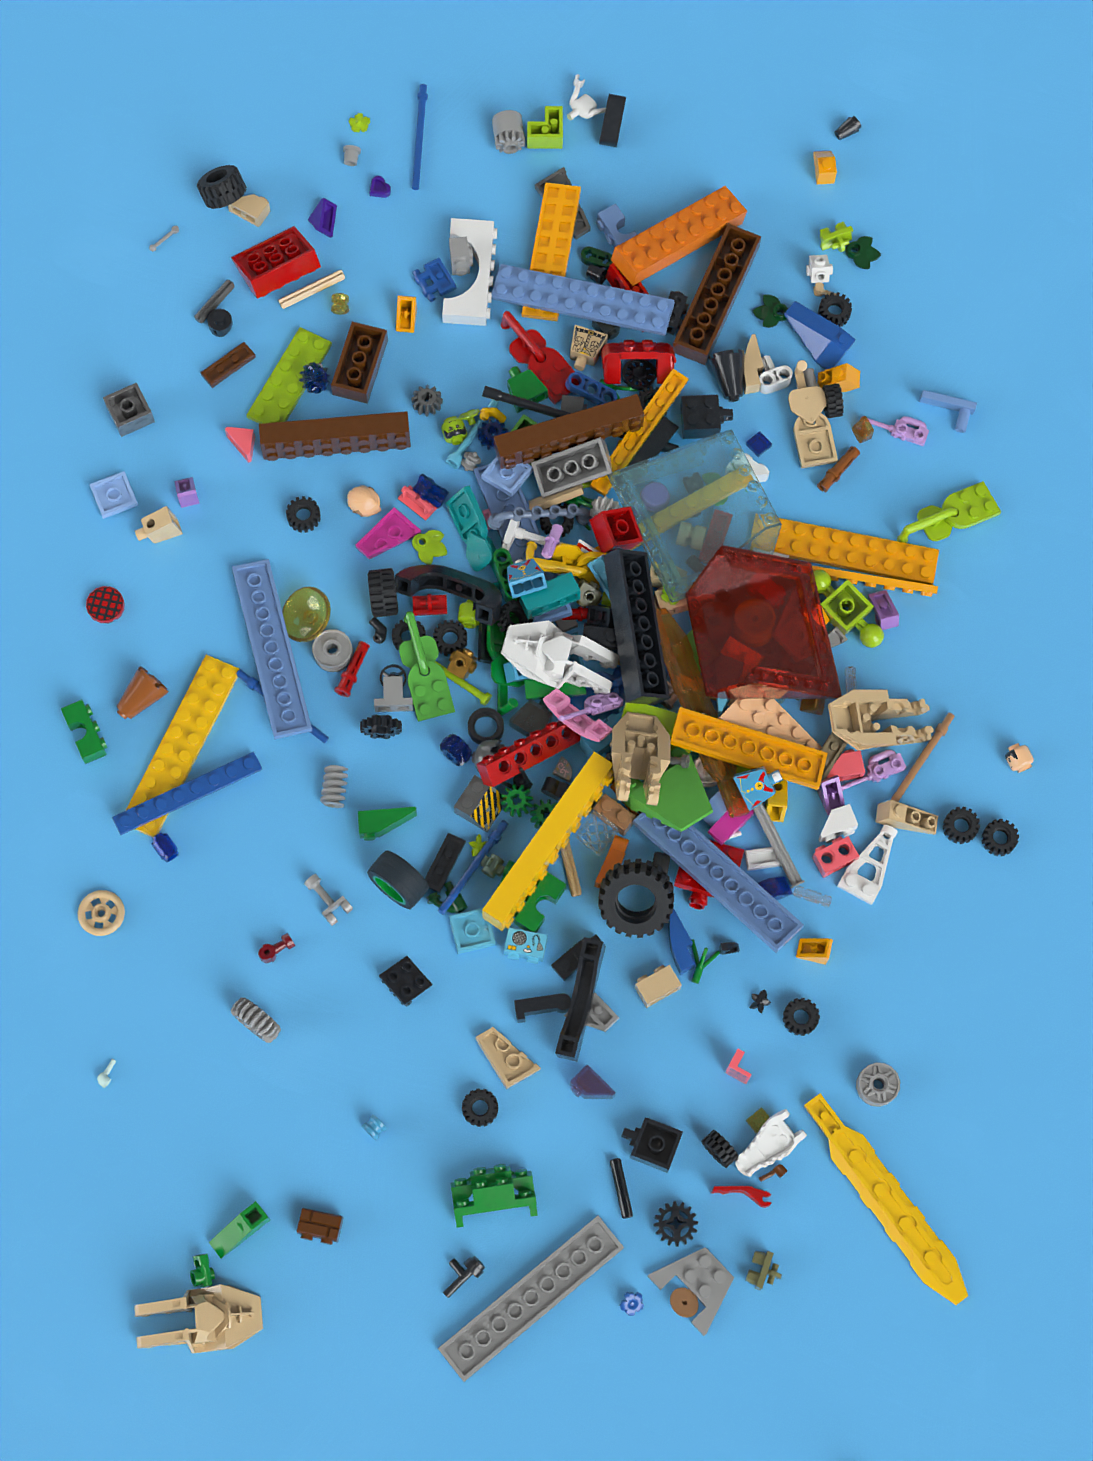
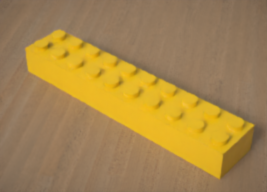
[482,751,614,931]

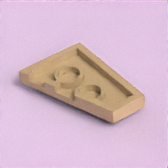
[475,1027,541,1089]

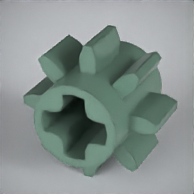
[481,854,505,878]

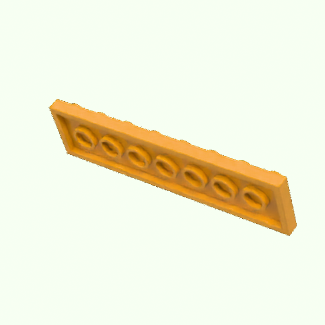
[670,707,828,790]

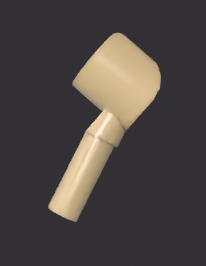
[813,282,836,296]

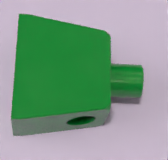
[507,366,548,413]

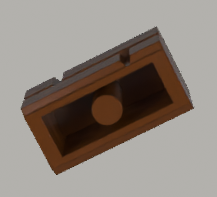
[297,1208,344,1245]

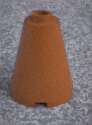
[117,666,169,719]

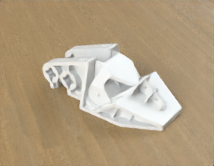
[501,620,619,694]

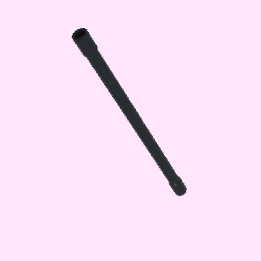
[482,386,679,456]

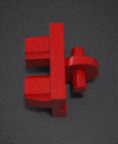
[412,594,447,616]

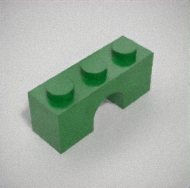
[61,700,108,764]
[514,872,566,933]

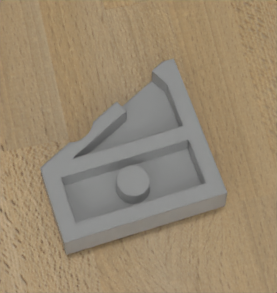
[564,993,620,1032]

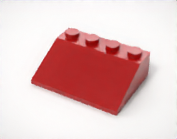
[231,226,321,299]

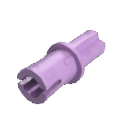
[541,524,564,559]

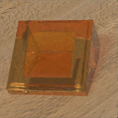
[852,416,874,443]
[800,692,825,715]

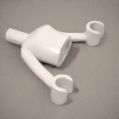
[567,74,606,120]

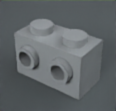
[449,236,473,276]

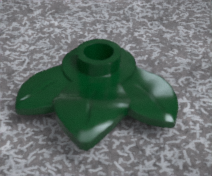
[845,236,881,269]
[753,295,788,328]

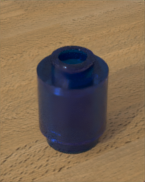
[151,832,179,862]

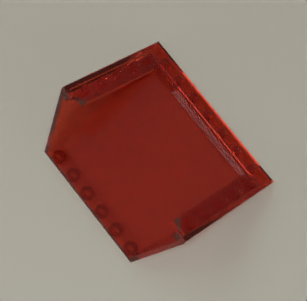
[685,545,842,699]

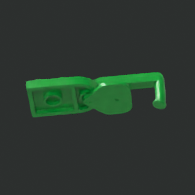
[487,612,525,716]

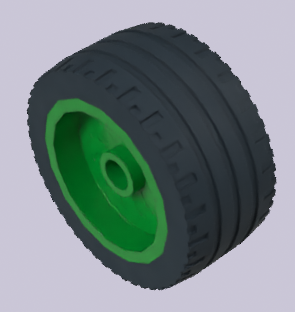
[367,850,429,909]

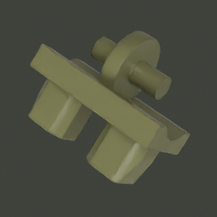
[745,1251,782,1290]

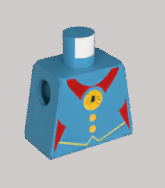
[507,559,547,598]
[733,767,783,811]

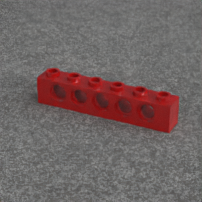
[476,721,581,787]

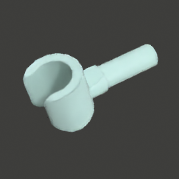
[97,1059,116,1088]

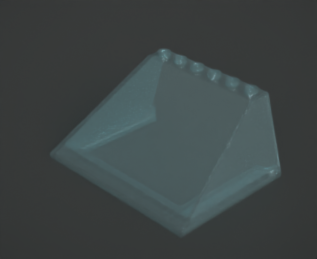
[607,429,782,603]

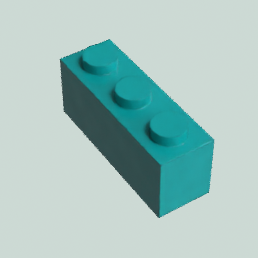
[519,572,581,620]

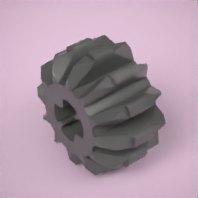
[411,384,443,417]

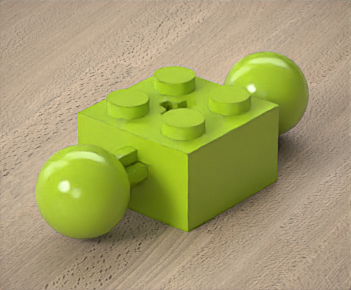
[807,570,884,648]

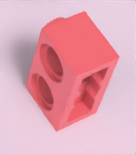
[812,836,860,878]

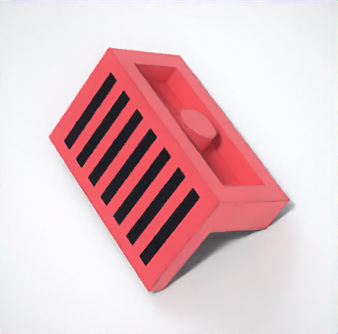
[725,1049,752,1084]

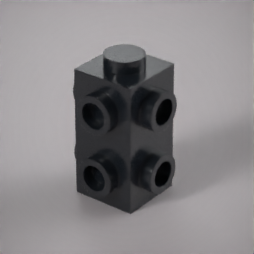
[666,291,689,335]

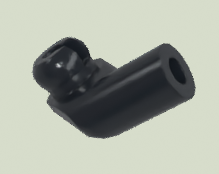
[369,617,387,644]

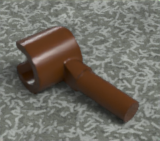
[759,1164,787,1182]

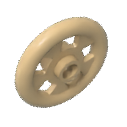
[78,890,125,936]

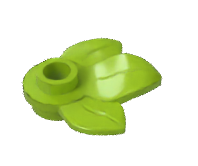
[412,530,447,565]

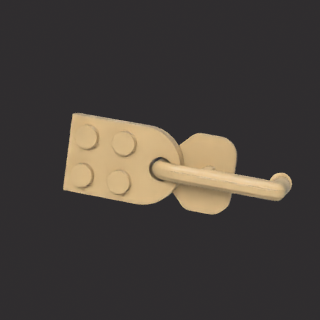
[788,360,838,469]

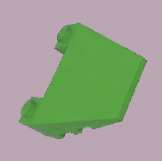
[623,747,713,832]

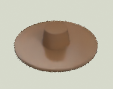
[670,1288,699,1318]

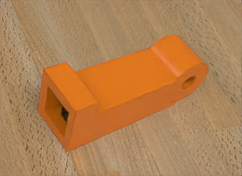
[594,835,629,888]

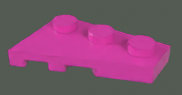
[355,507,421,559]

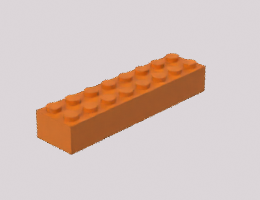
[611,186,747,286]

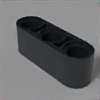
[599,93,626,147]

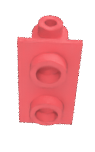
[398,485,438,521]

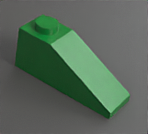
[358,807,417,841]

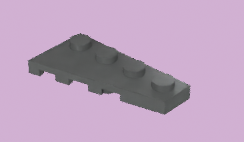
[535,167,591,240]

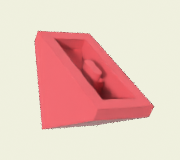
[225,427,255,463]

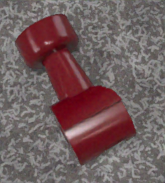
[258,933,295,963]

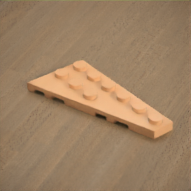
[718,680,822,750]

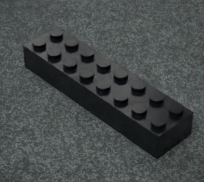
[604,548,670,705]

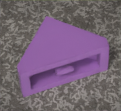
[175,477,200,508]
[817,775,845,815]

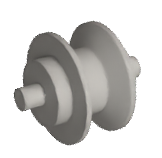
[461,452,481,471]

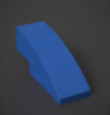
[668,909,695,975]

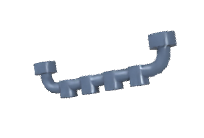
[487,504,592,530]

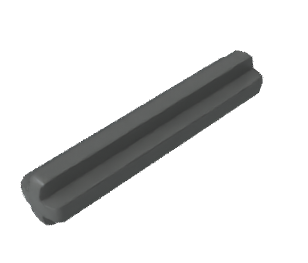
[195,280,235,323]

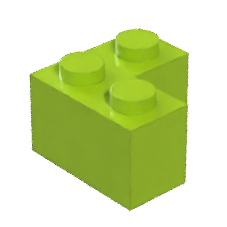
[527,106,563,149]

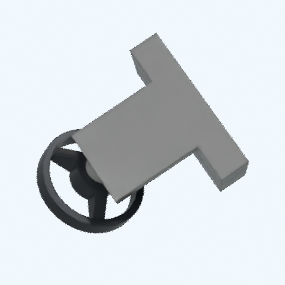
[374,664,413,712]

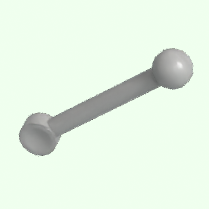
[149,226,179,252]

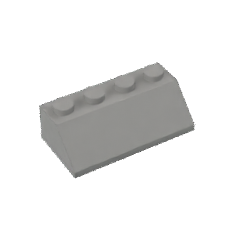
[531,437,612,498]

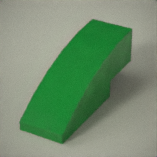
[524,679,587,701]

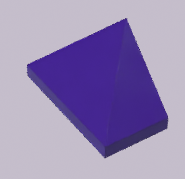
[308,198,337,238]

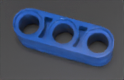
[565,372,618,405]

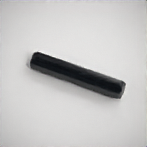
[610,1158,633,1219]

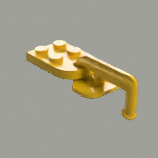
[526,541,608,585]

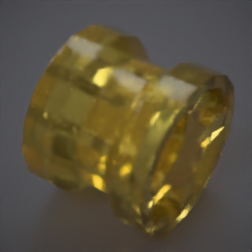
[331,293,349,315]

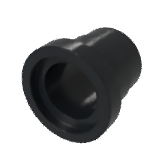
[586,264,608,285]

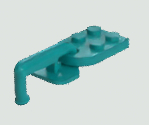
[445,485,508,590]

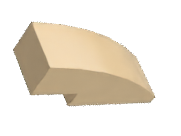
[743,334,764,394]

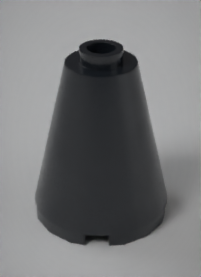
[709,349,745,402]

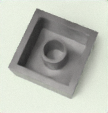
[103,382,155,437]

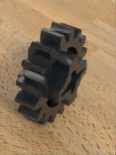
[360,714,402,739]
[653,1201,698,1247]

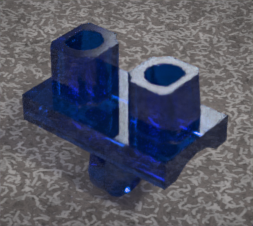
[412,474,449,509]

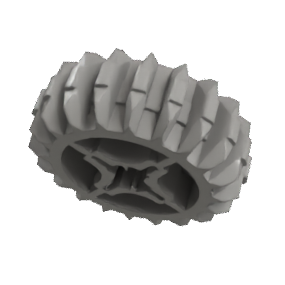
[231,998,281,1043]

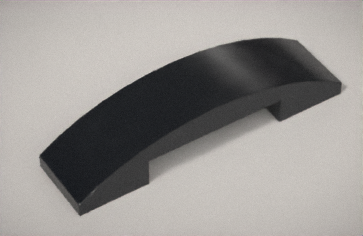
[621,416,679,485]

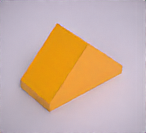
[396,295,417,333]
[796,938,833,965]

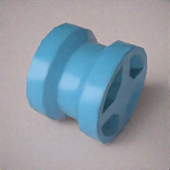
[362,1115,387,1140]

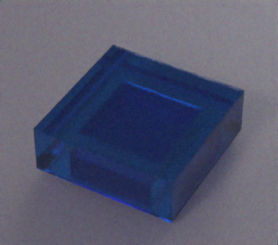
[746,431,772,457]

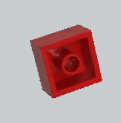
[589,506,643,553]

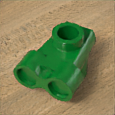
[190,1254,215,1287]

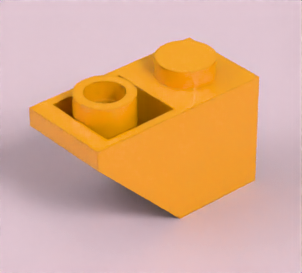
[817,363,860,392]

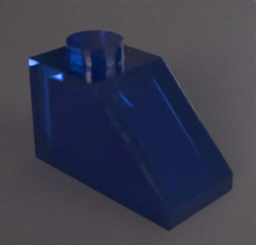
[758,876,793,900]

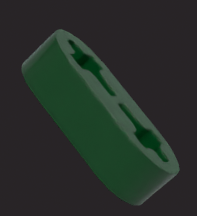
[581,246,613,269]

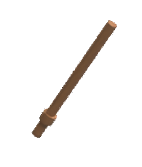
[891,713,955,802]

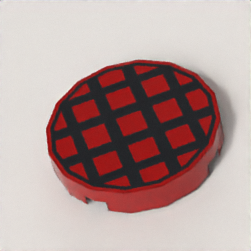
[86,586,125,624]

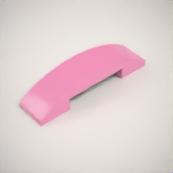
[543,688,612,742]

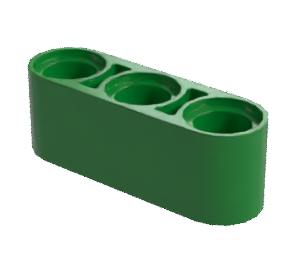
[493,548,519,603]

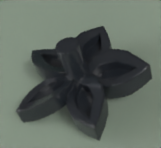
[749,990,771,1013]

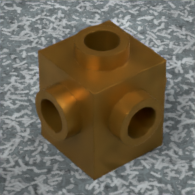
[447,648,478,679]

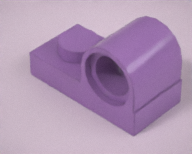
[868,590,899,630]

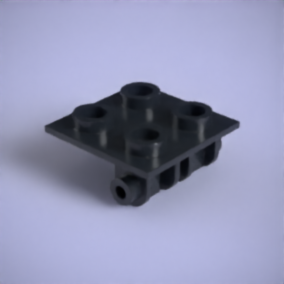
[379,956,433,1007]

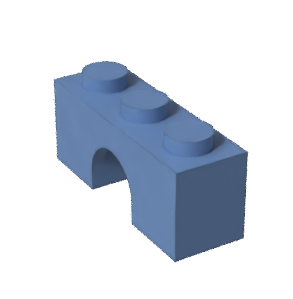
[596,204,637,248]

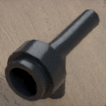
[443,1256,485,1298]

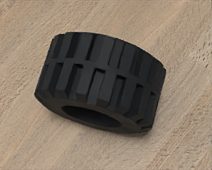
[197,165,247,209]
[367,568,398,618]

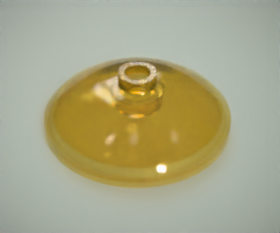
[282,587,331,642]

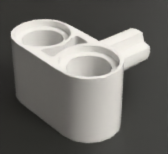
[759,355,793,394]

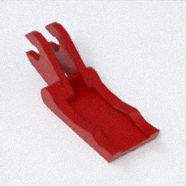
[711,1186,771,1208]

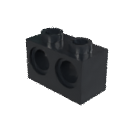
[587,605,614,628]

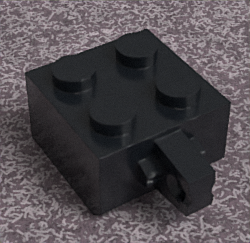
[680,395,733,439]
[621,1118,683,1173]

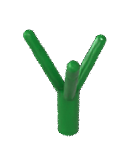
[599,379,638,400]
[691,939,720,984]

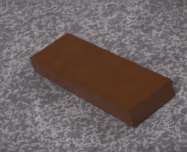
[200,342,256,388]

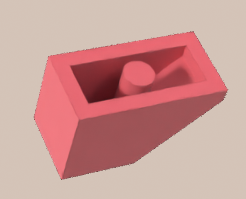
[826,749,865,782]

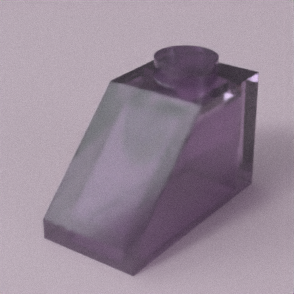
[570,1065,616,1099]

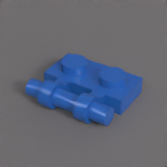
[413,258,457,302]

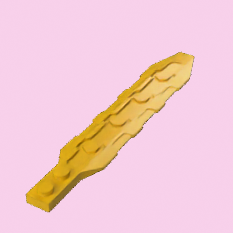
[804,1093,968,1305]

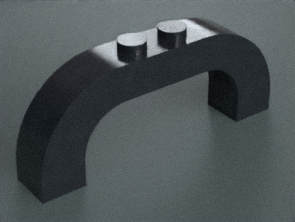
[395,564,502,626]

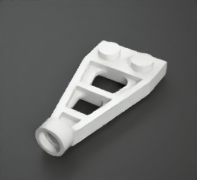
[837,825,898,905]

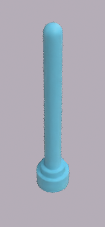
[446,400,499,469]

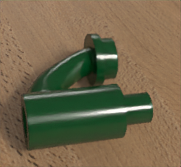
[427,881,468,914]

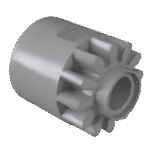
[492,110,525,154]

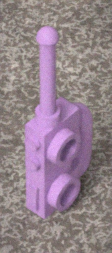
[860,416,929,447]
[559,693,623,722]
[841,750,907,791]

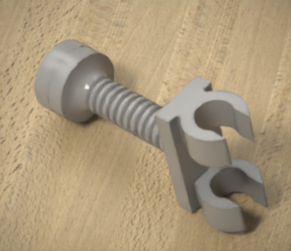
[304,874,353,926]

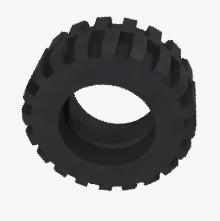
[598,858,674,938]

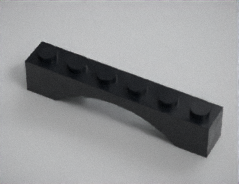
[555,937,606,1062]

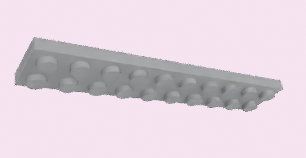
[438,1216,624,1382]

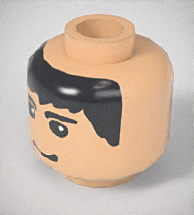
[1005,743,1034,773]

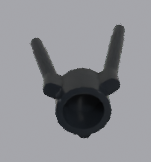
[501,767,533,792]

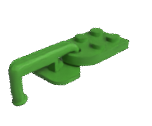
[399,611,455,722]

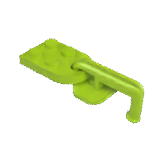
[897,481,1001,543]

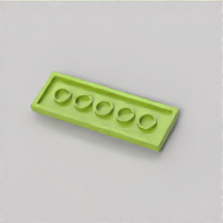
[247,327,332,424]

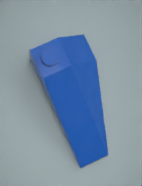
[784,301,856,370]

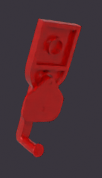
[501,311,579,405]

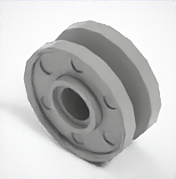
[312,629,353,672]
[856,1062,900,1107]

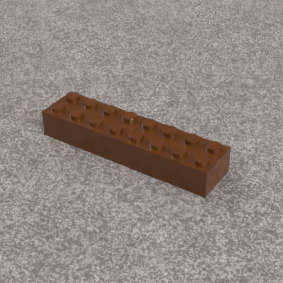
[673,224,761,365]
[494,394,644,469]
[259,411,411,461]

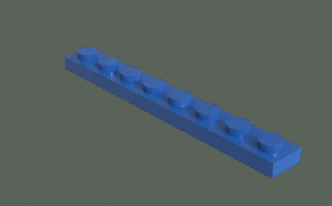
[112,751,262,836]

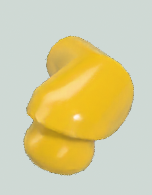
[479,407,507,423]

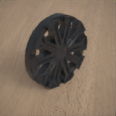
[622,359,656,390]

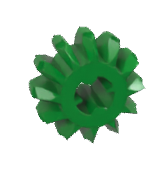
[501,784,534,817]
[530,799,557,829]

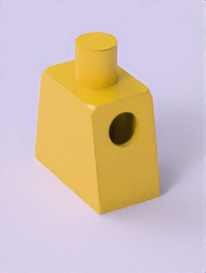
[765,780,788,822]

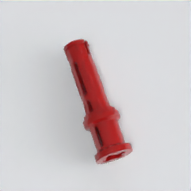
[334,641,370,698]

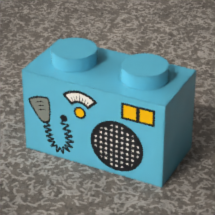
[504,928,547,964]

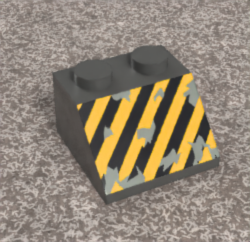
[454,775,506,832]

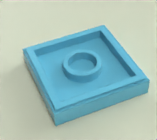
[449,907,496,954]

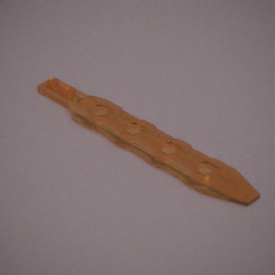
[656,608,750,818]

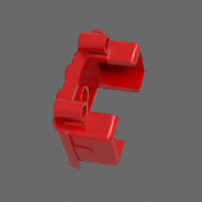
[601,340,676,384]

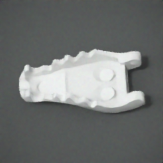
[735,1109,807,1177]

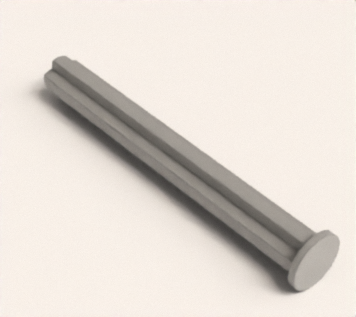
[753,803,805,888]

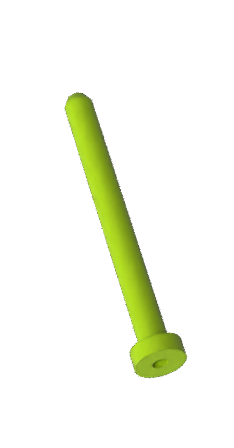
[435,661,492,706]

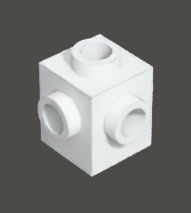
[806,255,833,283]

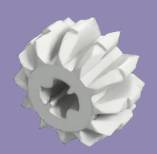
[590,496,622,517]

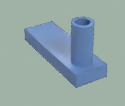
[919,390,977,433]

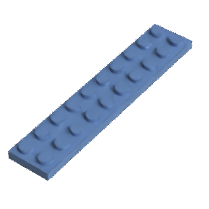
[491,264,675,336]
[473,463,572,622]
[232,559,312,740]
[633,812,804,953]

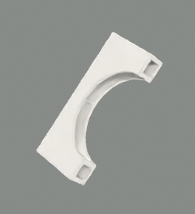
[442,218,497,326]

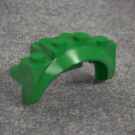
[451,1164,538,1228]

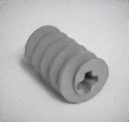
[320,765,348,808]

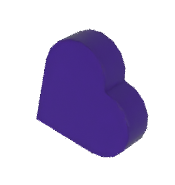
[369,176,391,198]

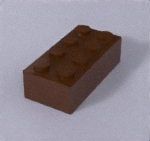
[331,321,388,404]

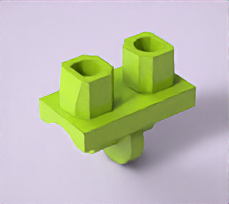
[820,222,853,252]

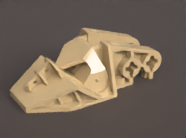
[828,690,934,751]
[609,712,670,806]
[134,1284,263,1354]

